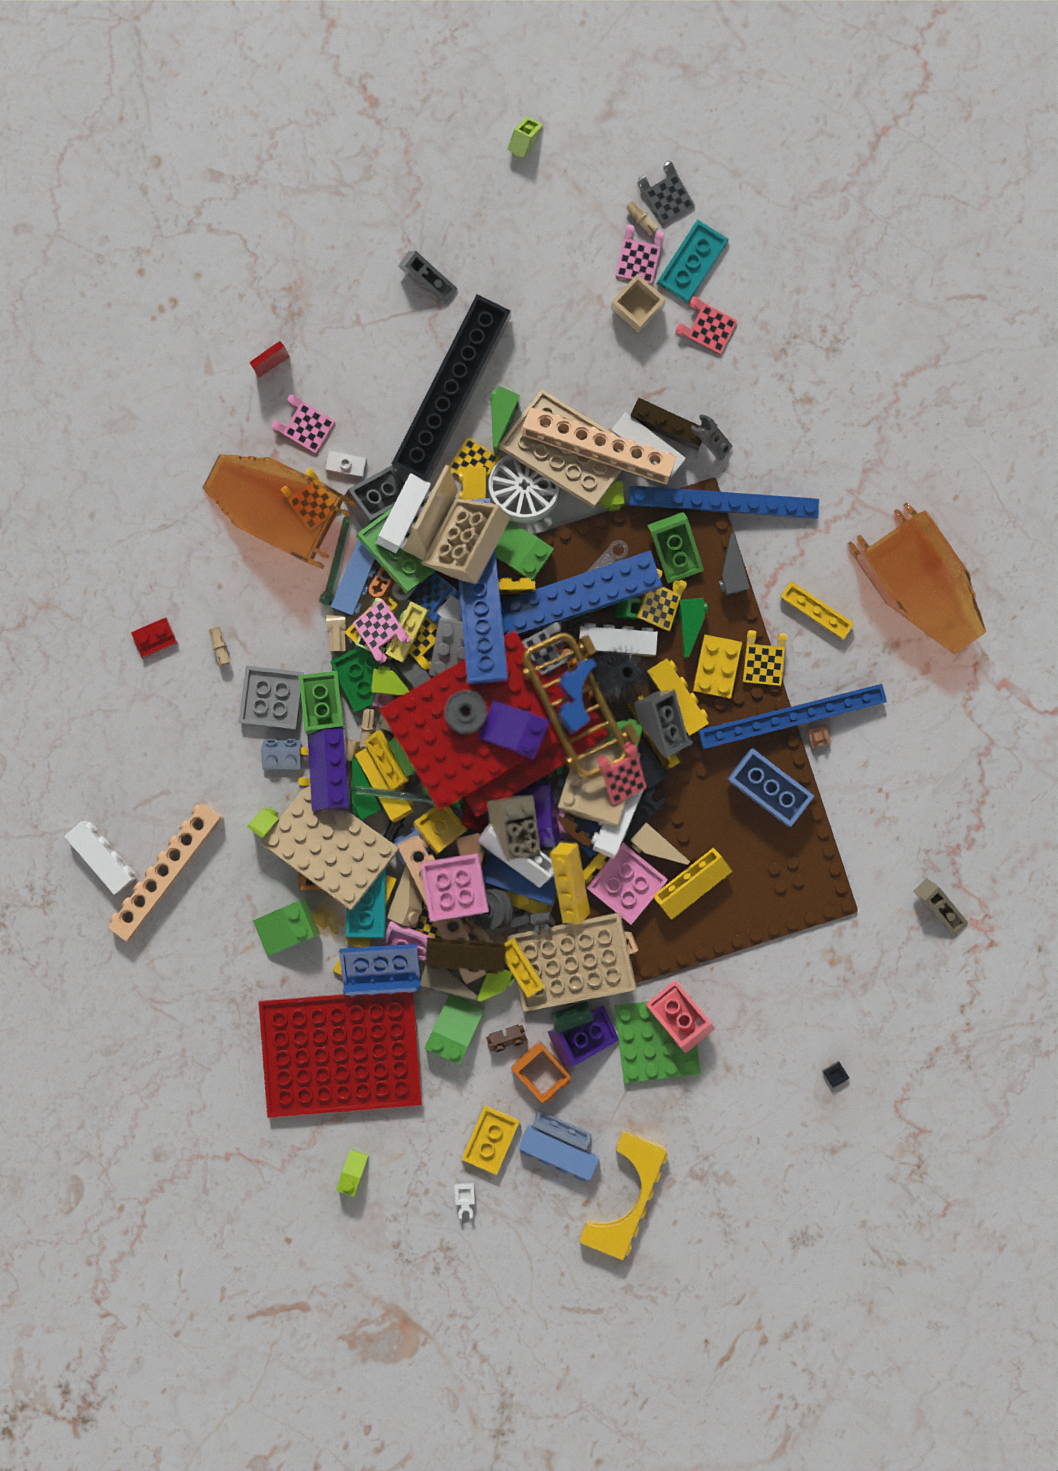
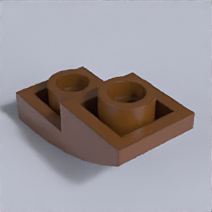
[558,814,592,847]

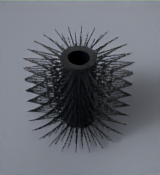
[584,645,652,711]

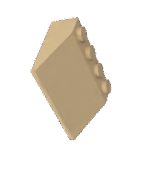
[402,465,458,560]
[421,498,510,584]
[558,741,641,826]

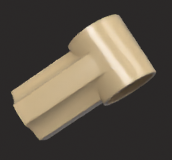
[326,614,347,652]

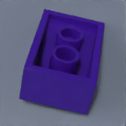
[478,701,549,760]
[513,783,561,848]
[548,1005,619,1067]

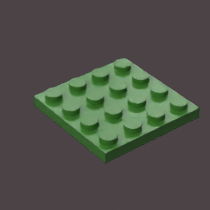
[356,501,442,594]
[614,996,701,1083]

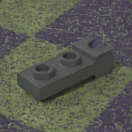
[691,414,733,461]

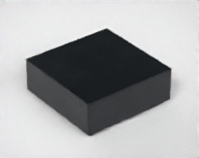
[822,1061,849,1088]

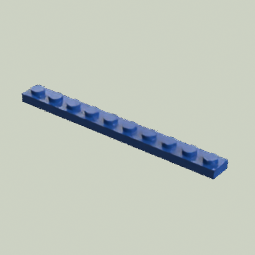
[628,485,819,519]
[698,684,887,749]

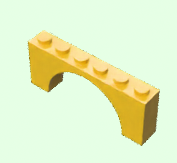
[579,1129,668,1260]

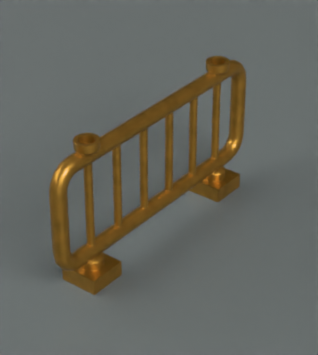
[522,633,640,779]

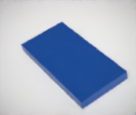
[482,852,557,906]

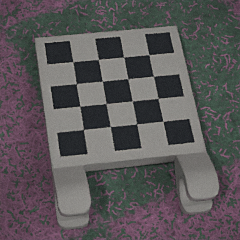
[522,623,575,675]

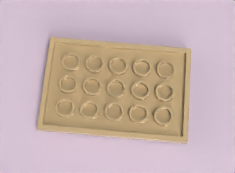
[499,389,633,509]
[260,786,399,911]
[507,912,637,1012]

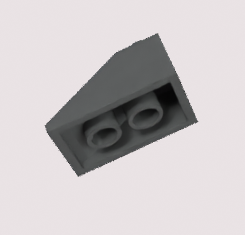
[341,466,405,529]
[634,690,690,758]

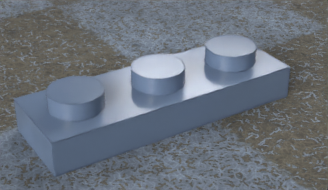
[532,1110,591,1151]

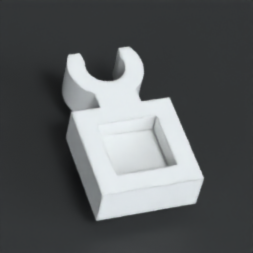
[454,1183,475,1219]

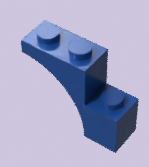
[557,658,596,734]

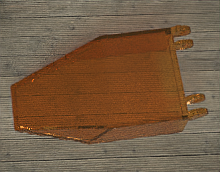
[202,454,356,569]
[847,503,986,654]

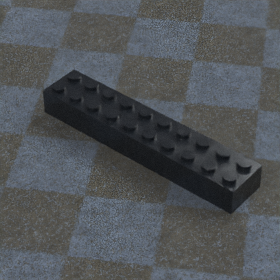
[391,294,511,482]

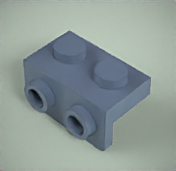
[261,739,302,770]

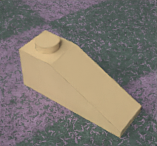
[630,823,690,865]
[387,864,422,928]

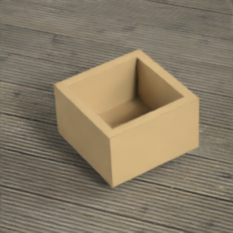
[611,274,666,333]

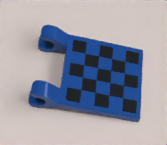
[408,572,460,624]

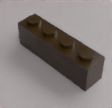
[630,397,702,451]
[425,937,506,974]

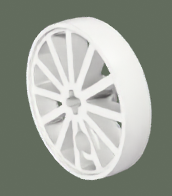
[488,455,560,523]

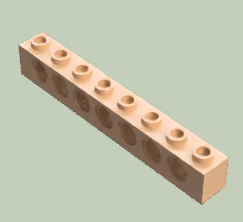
[522,407,676,485]
[108,803,223,941]
[398,833,487,984]

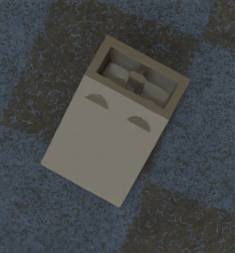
[487,795,541,861]

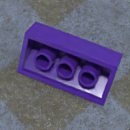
[308,728,351,811]

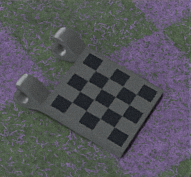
[637,161,695,225]

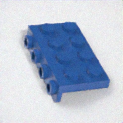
[339,944,421,996]

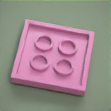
[586,843,668,924]
[420,853,489,921]

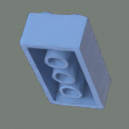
[726,748,814,827]

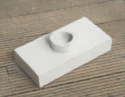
[325,451,367,478]

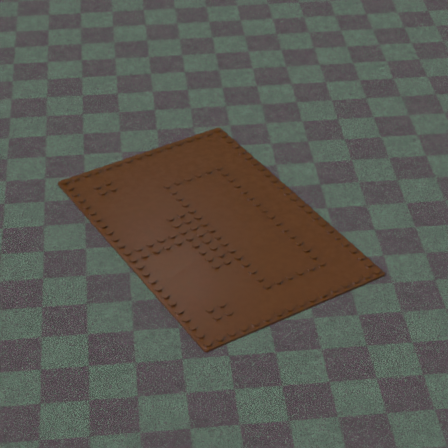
[435,478,858,1005]

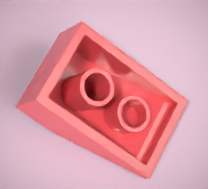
[646,980,715,1054]

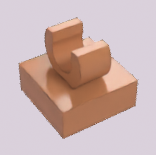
[806,725,831,749]

